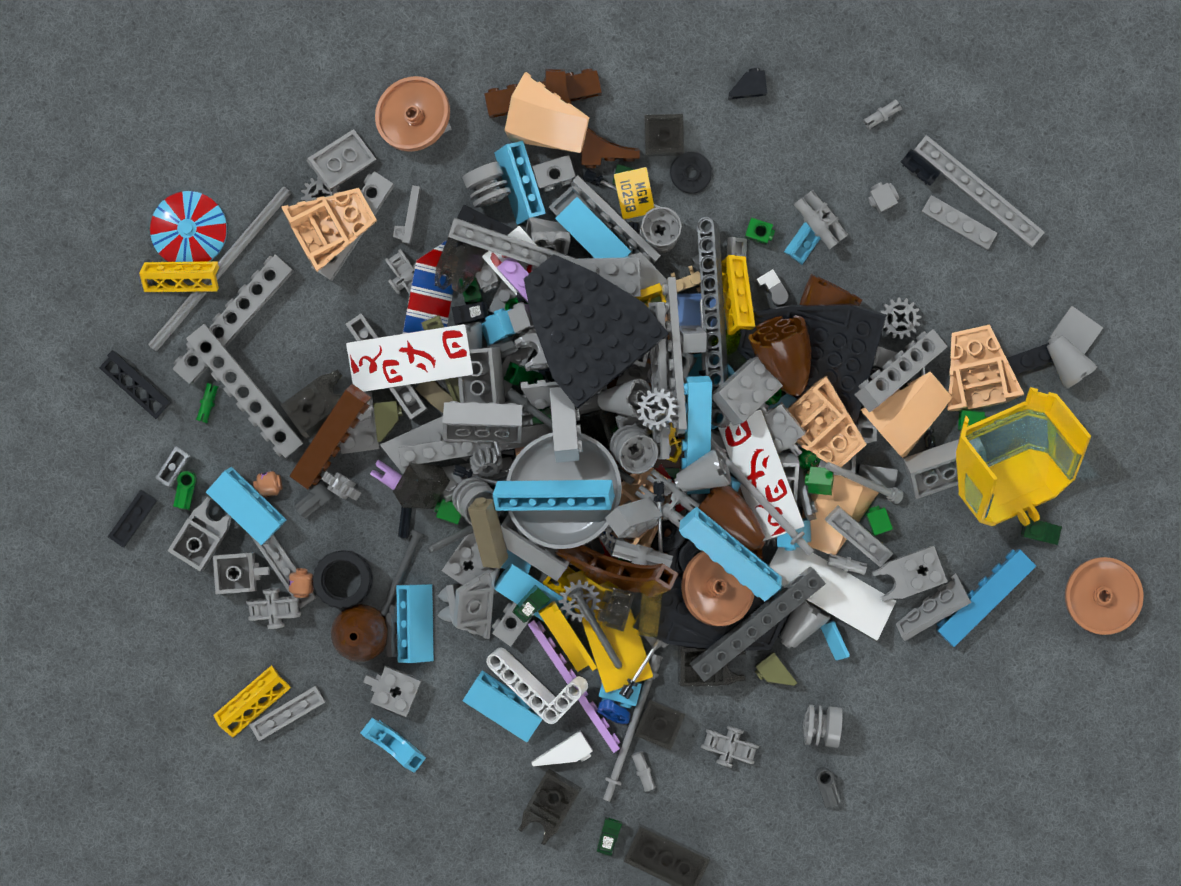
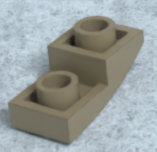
[415,381,453,413]

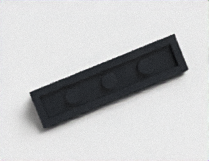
[99,350,172,419]

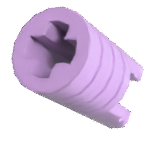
[370,460,407,493]

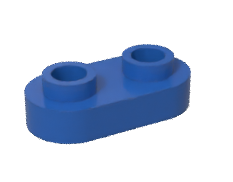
[598,699,631,724]

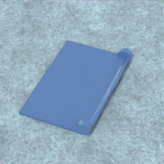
[677,293,727,329]

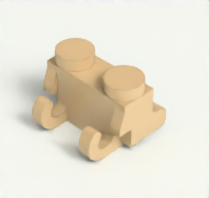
[670,265,701,294]

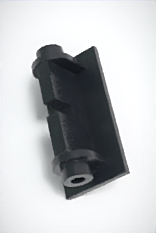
[901,149,941,186]

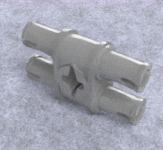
[794,190,848,250]
[635,469,701,527]

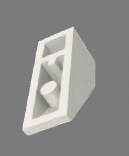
[531,730,593,766]

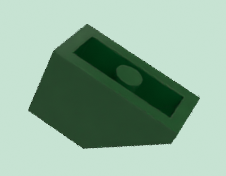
[1020,518,1062,545]

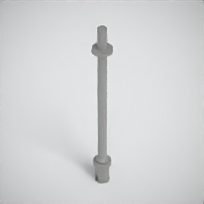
[711,437,814,556]
[603,654,663,802]

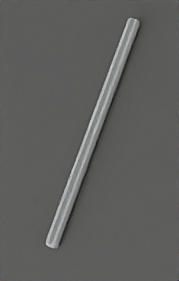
[149,187,291,351]

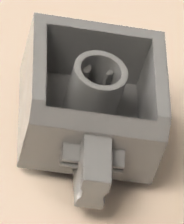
[213,552,270,594]
[363,666,422,717]

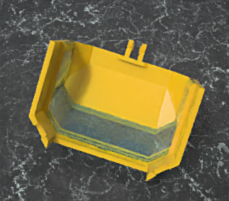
[956,387,1091,526]

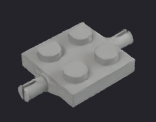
[757,402,806,457]

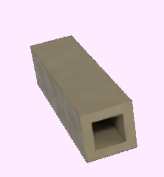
[468,497,509,569]

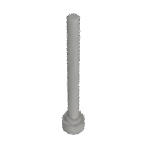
[825,462,903,504]

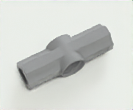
[612,539,673,568]

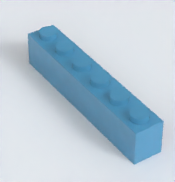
[936,549,1036,647]

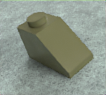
[373,401,403,442]
[754,652,797,686]

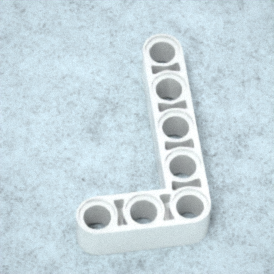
[486,648,588,724]

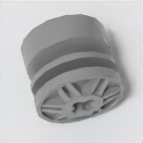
[462,162,511,208]
[639,207,682,254]
[610,425,658,474]
[452,477,501,525]
[803,704,842,748]

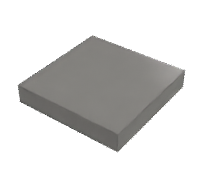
[1049,306,1103,354]

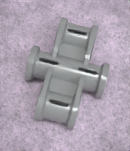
[385,249,416,295]
[246,588,301,629]
[701,726,759,768]

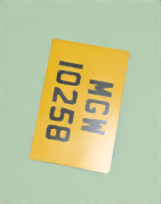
[614,167,654,219]

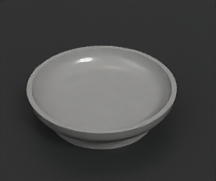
[506,433,622,549]

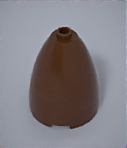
[799,274,863,306]
[749,315,811,396]
[698,485,766,552]
[331,604,388,662]

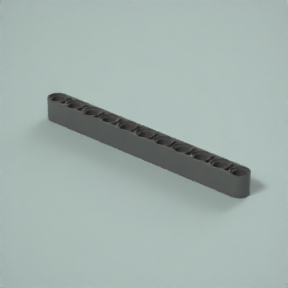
[697,217,730,428]

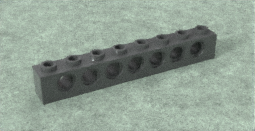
[690,566,826,682]

